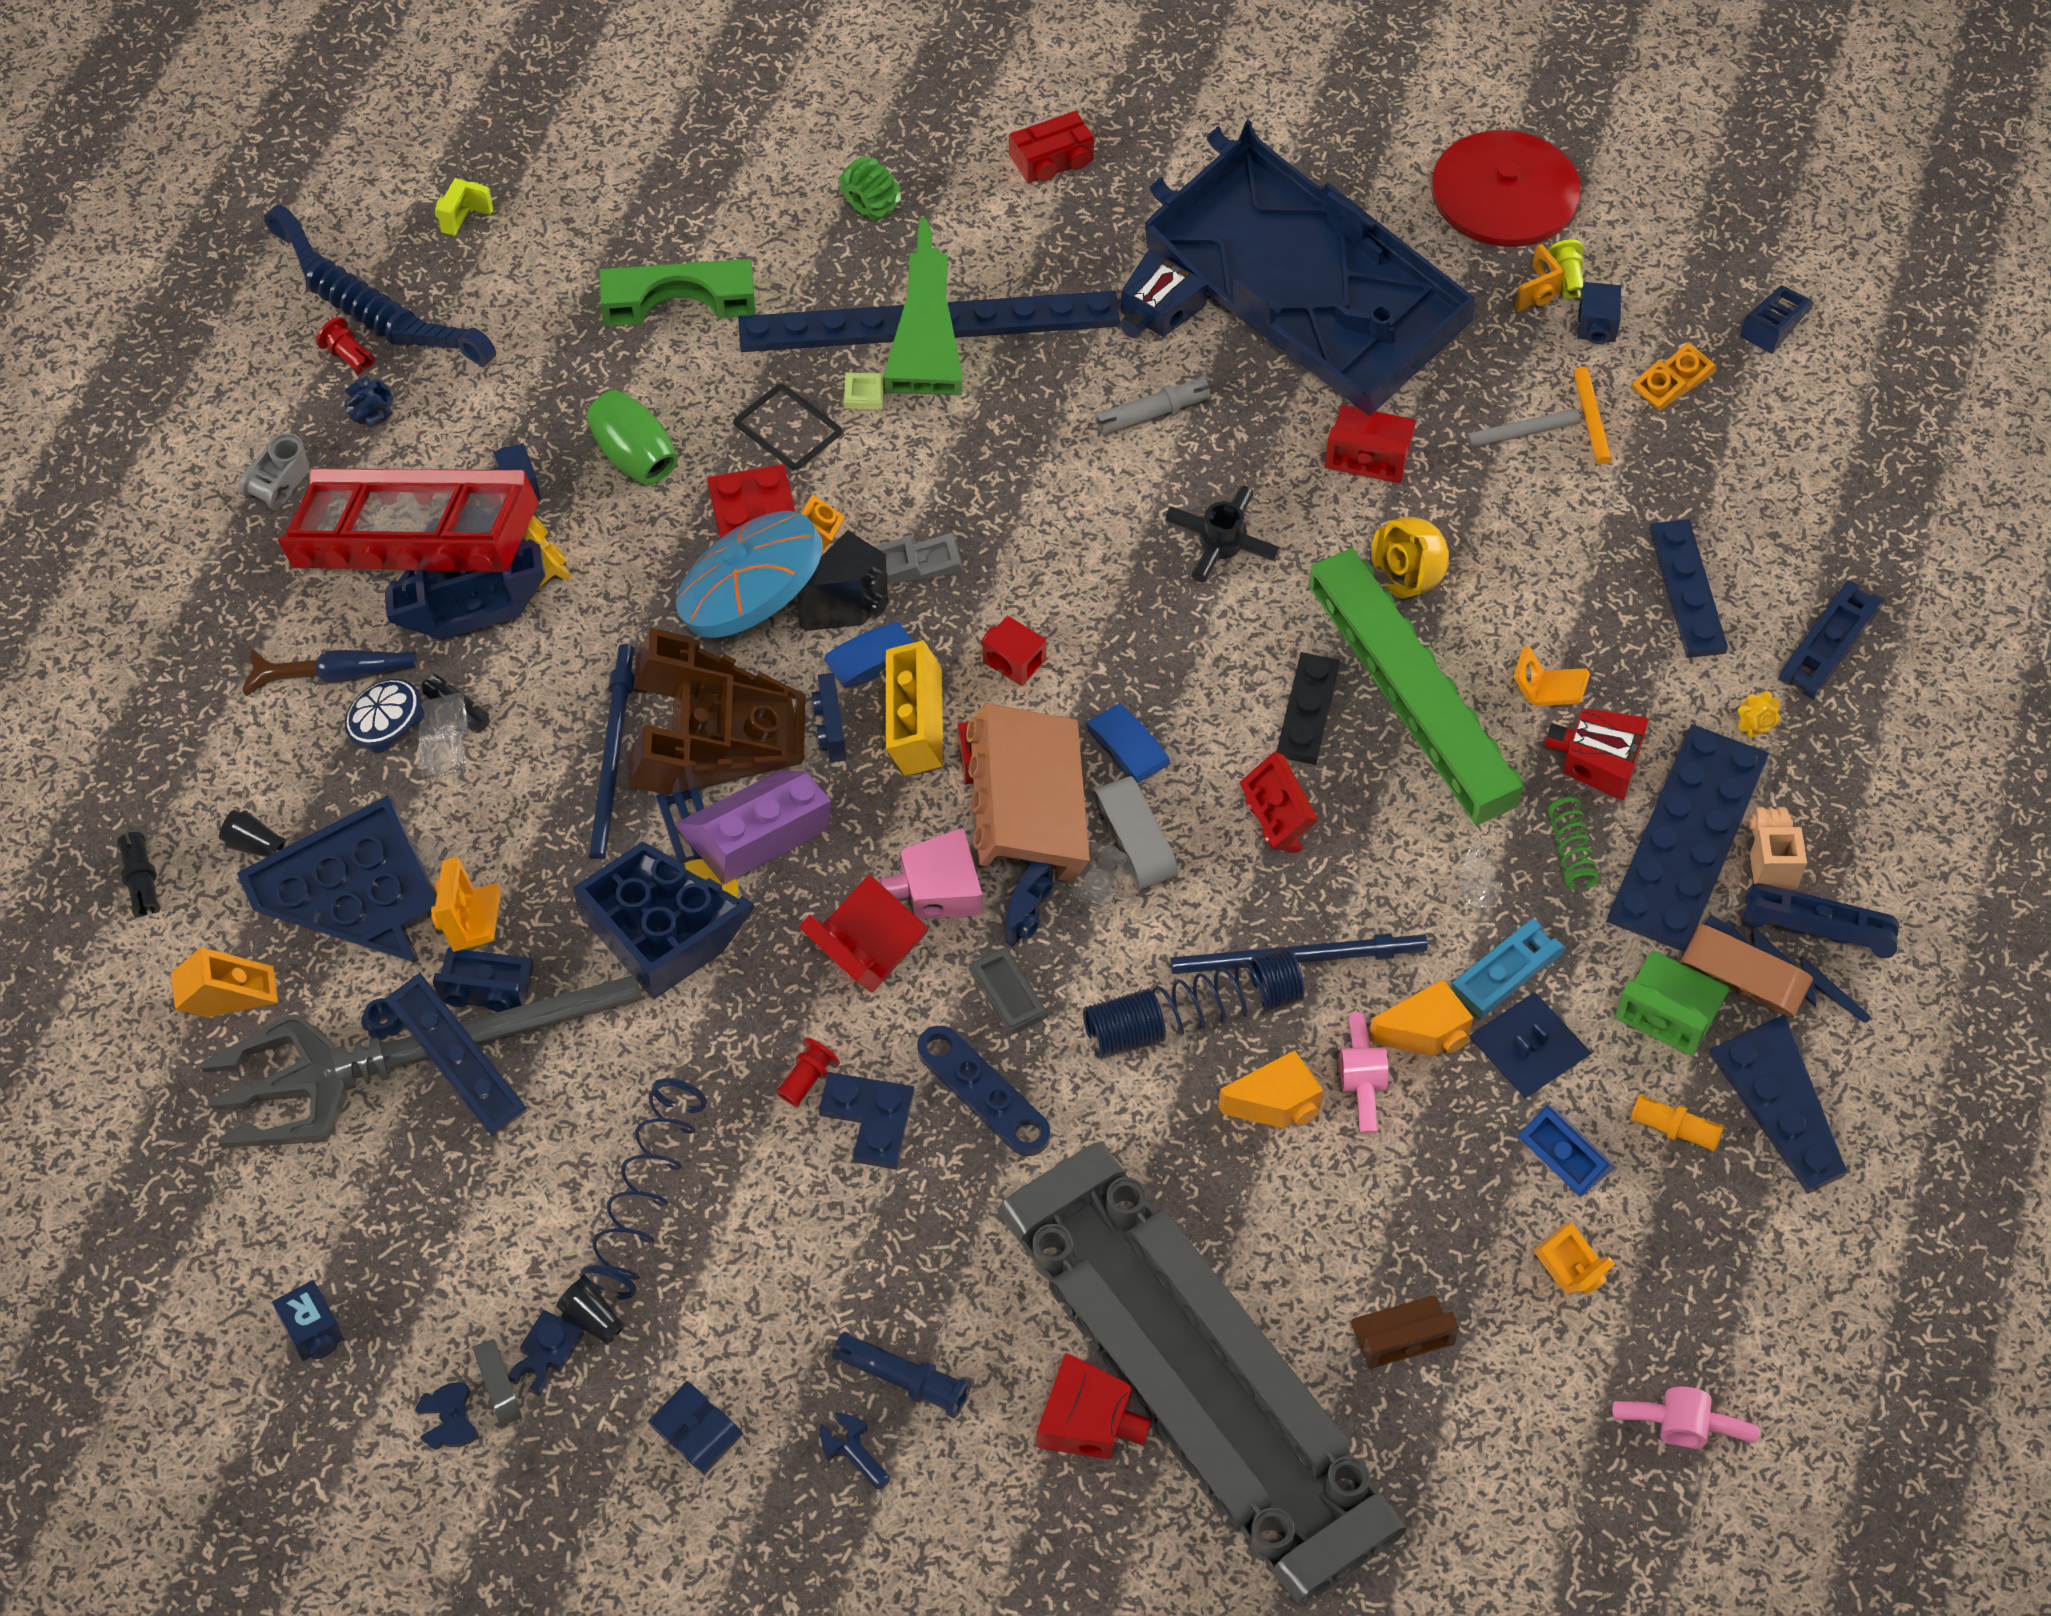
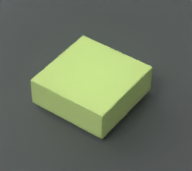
[844,373,884,409]

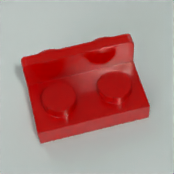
[1239,752,1319,853]

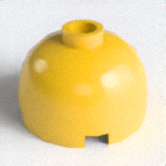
[1371,517,1449,599]

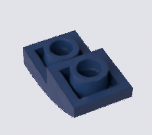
[1006,861,1054,947]

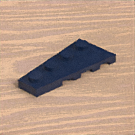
[1710,1014,1847,1194]

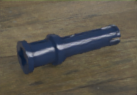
[832,1331,971,1419]

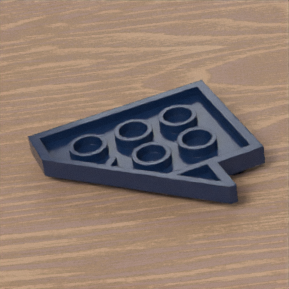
[237,795,437,963]

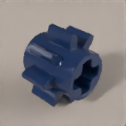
[344,376,393,427]

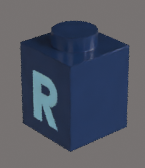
[272,1280,344,1362]

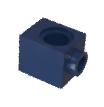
[1578,282,1621,344]

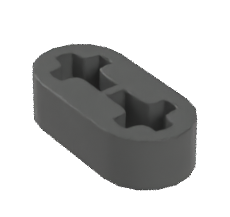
[472,1339,522,1426]

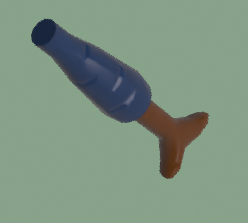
[242,650,417,696]

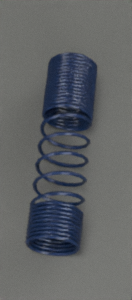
[1083,947,1305,1060]

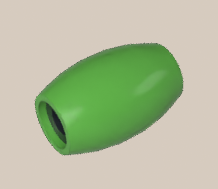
[586,390,678,486]

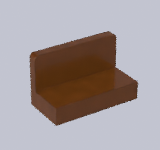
[1351,1296,1459,1369]

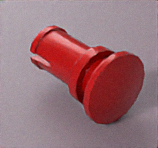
[316,317,375,375]
[775,1037,840,1108]

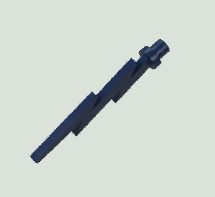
[1704,914,1870,1023]

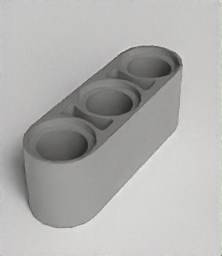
[1091,776,1178,890]

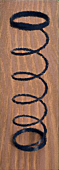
[579,1078,707,1300]

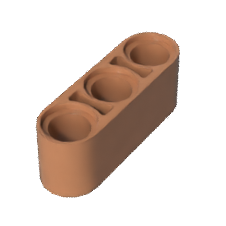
[1679,924,1813,1018]

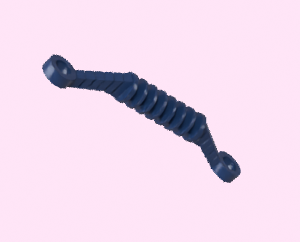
[264,205,496,367]

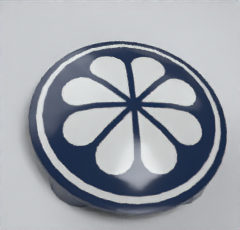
[345,679,425,753]

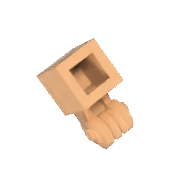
[1749,807,1807,890]

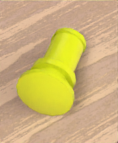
[1548,239,1585,299]

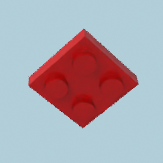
[707,464,795,538]

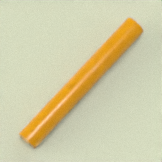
[1573,367,1612,464]

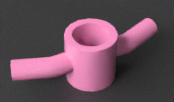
[1339,1012,1388,1134]
[1612,1386,1759,1449]

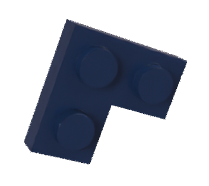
[819,1072,915,1170]

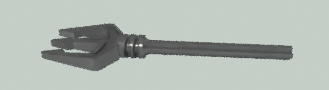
[200,975,642,1147]

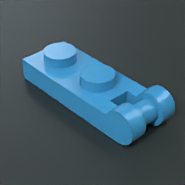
[1451,919,1566,1020]

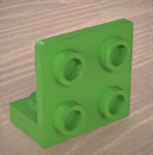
[1615,951,1729,1057]

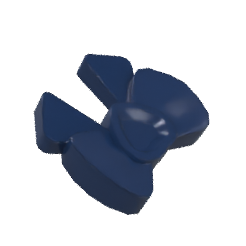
[415,1382,479,1450]

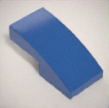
[824,622,914,688]
[1086,703,1171,783]

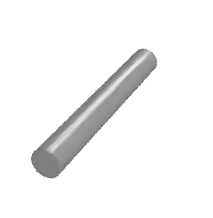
[1466,409,1580,448]

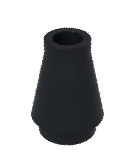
[219,809,286,857]
[556,1279,625,1345]

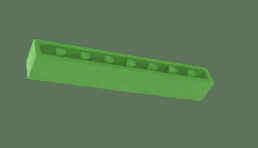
[1309,548,1523,826]

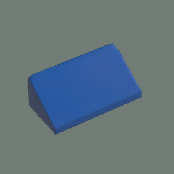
[1517,1104,1617,1197]

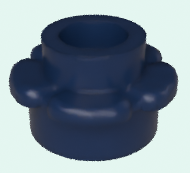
[361,998,404,1040]

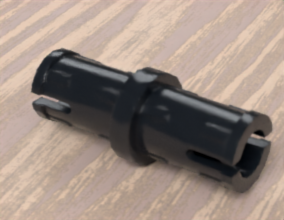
[117,832,161,917]

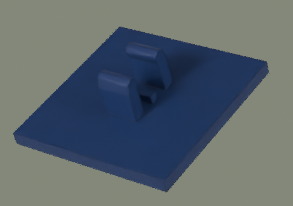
[1469,992,1592,1099]

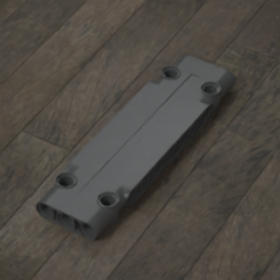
[997,1142,1407,1607]

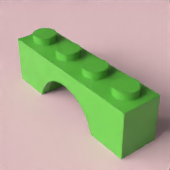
[599,259,756,326]

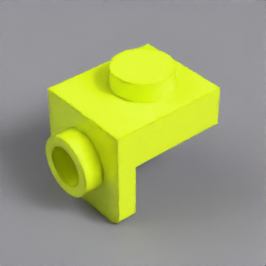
[435,178,493,236]

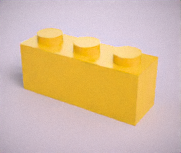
[886,640,943,776]

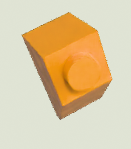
[171,947,278,1017]
[1368,979,1473,1057]
[1218,1050,1323,1129]

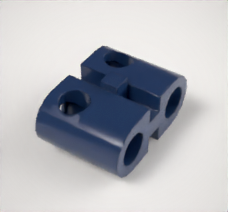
[647,1380,744,1476]

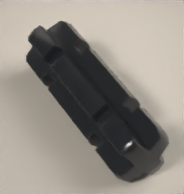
[421,674,490,733]

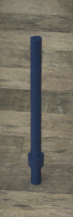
[589,644,635,859]
[1170,933,1428,974]

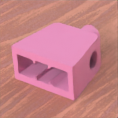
[880,828,983,919]

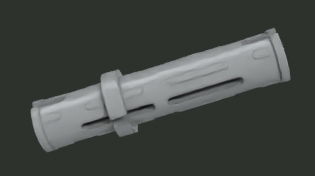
[1095,376,1211,437]

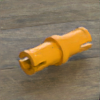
[1630,1094,1725,1152]

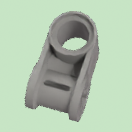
[239,433,310,511]

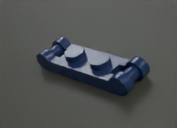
[1778,580,1885,699]
[1744,883,1899,958]

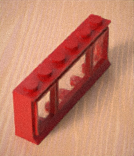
[278,468,539,572]

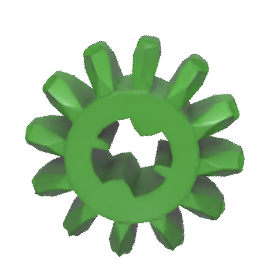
[838,156,901,222]

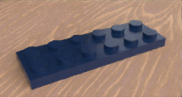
[1606,724,1770,952]

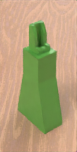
[885,218,962,395]

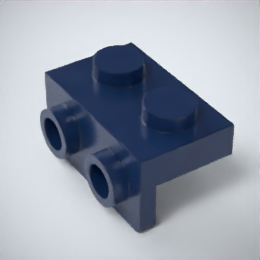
[433,948,534,1012]

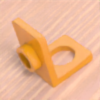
[1515,244,1565,312]
[1514,646,1590,706]

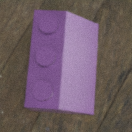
[677,770,831,885]

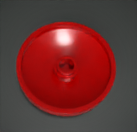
[1431,130,1580,247]

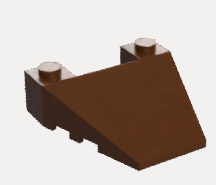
[628,628,806,795]

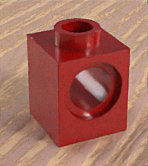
[981,615,1047,686]

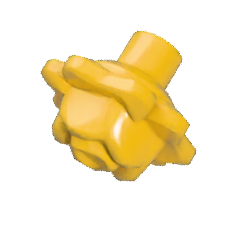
[1738,691,1780,738]

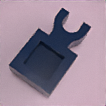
[508,1310,584,1396]

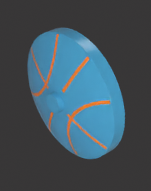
[676,511,823,638]

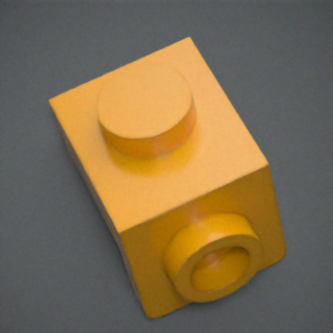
[1533,1222,1615,1294]

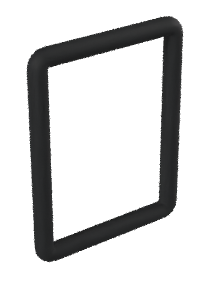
[733,384,843,470]

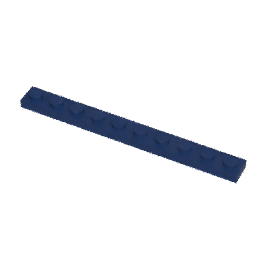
[738,291,1120,352]

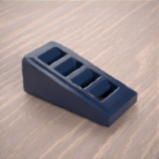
[1740,285,1814,354]

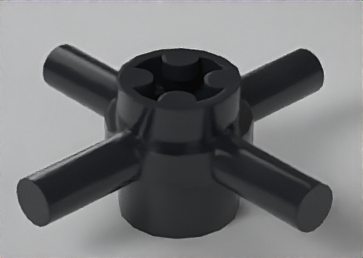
[1165,486,1281,583]

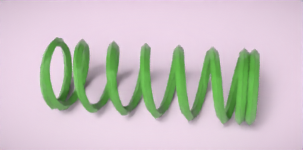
[1548,797,1599,890]

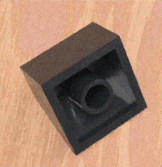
[797,530,889,631]

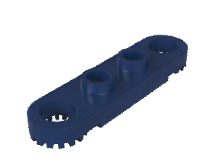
[917,1026,1050,1156]

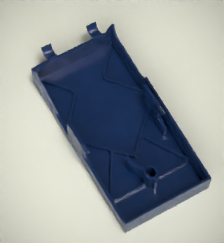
[1145,119,1475,416]

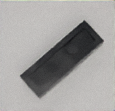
[1276,652,1340,765]

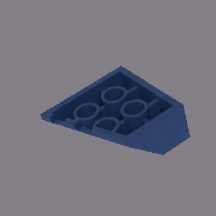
[573,841,754,1000]

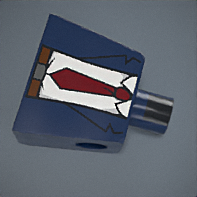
[1120,249,1208,338]

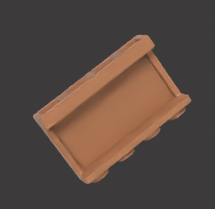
[966,703,1090,882]

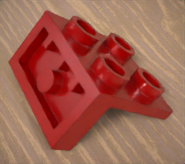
[1324,405,1416,483]
[798,875,928,993]

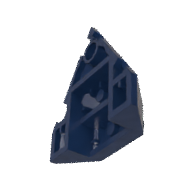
[385,498,546,640]

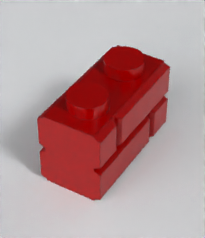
[1009,110,1094,184]

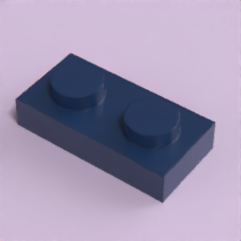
[811,673,846,763]

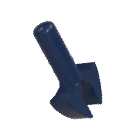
[820,1412,890,1490]

